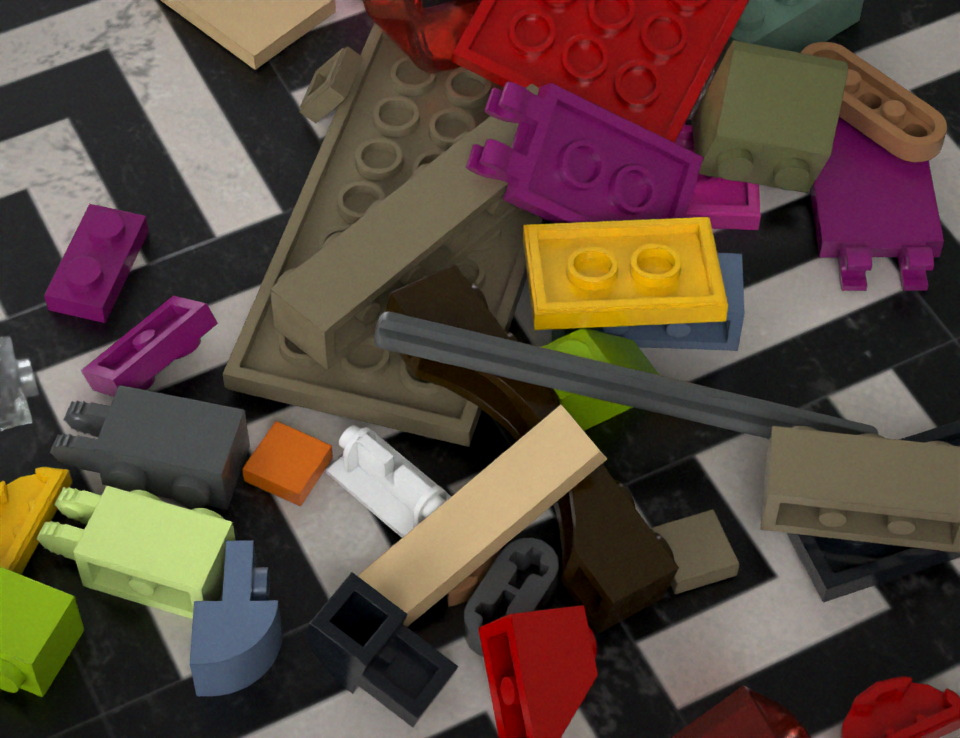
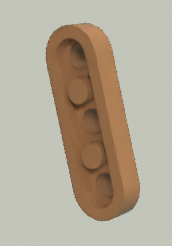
[801,42,947,162]

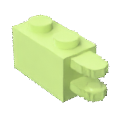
[36,486,236,619]

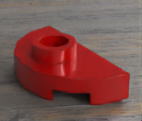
[840,676,960,738]

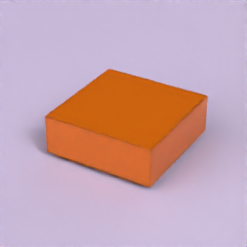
[242,421,333,507]

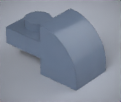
[190,540,283,696]

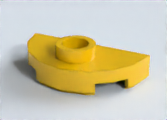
[0,467,72,575]

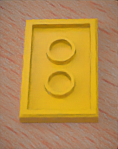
[523,217,728,330]

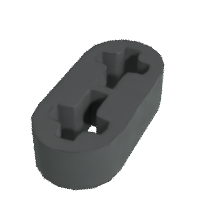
[464,538,559,657]

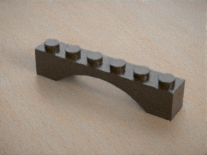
[385,264,679,634]

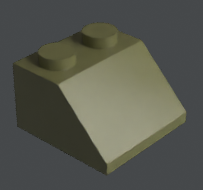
[692,40,848,193]

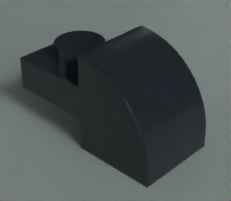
[307,572,459,727]

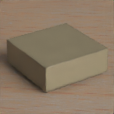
[300,46,363,124]
[651,509,739,594]

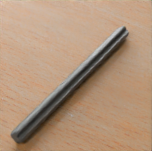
[374,311,878,439]

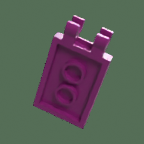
[466,82,704,223]
[810,117,944,291]

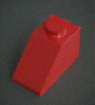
[478,605,598,738]

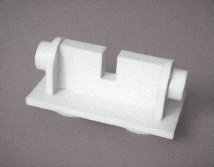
[326,425,451,538]

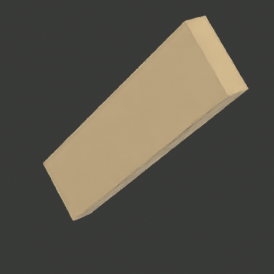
[358,405,607,627]

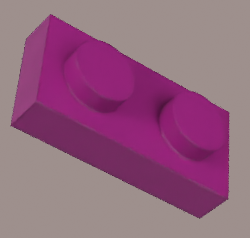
[44,203,149,323]
[81,296,218,397]

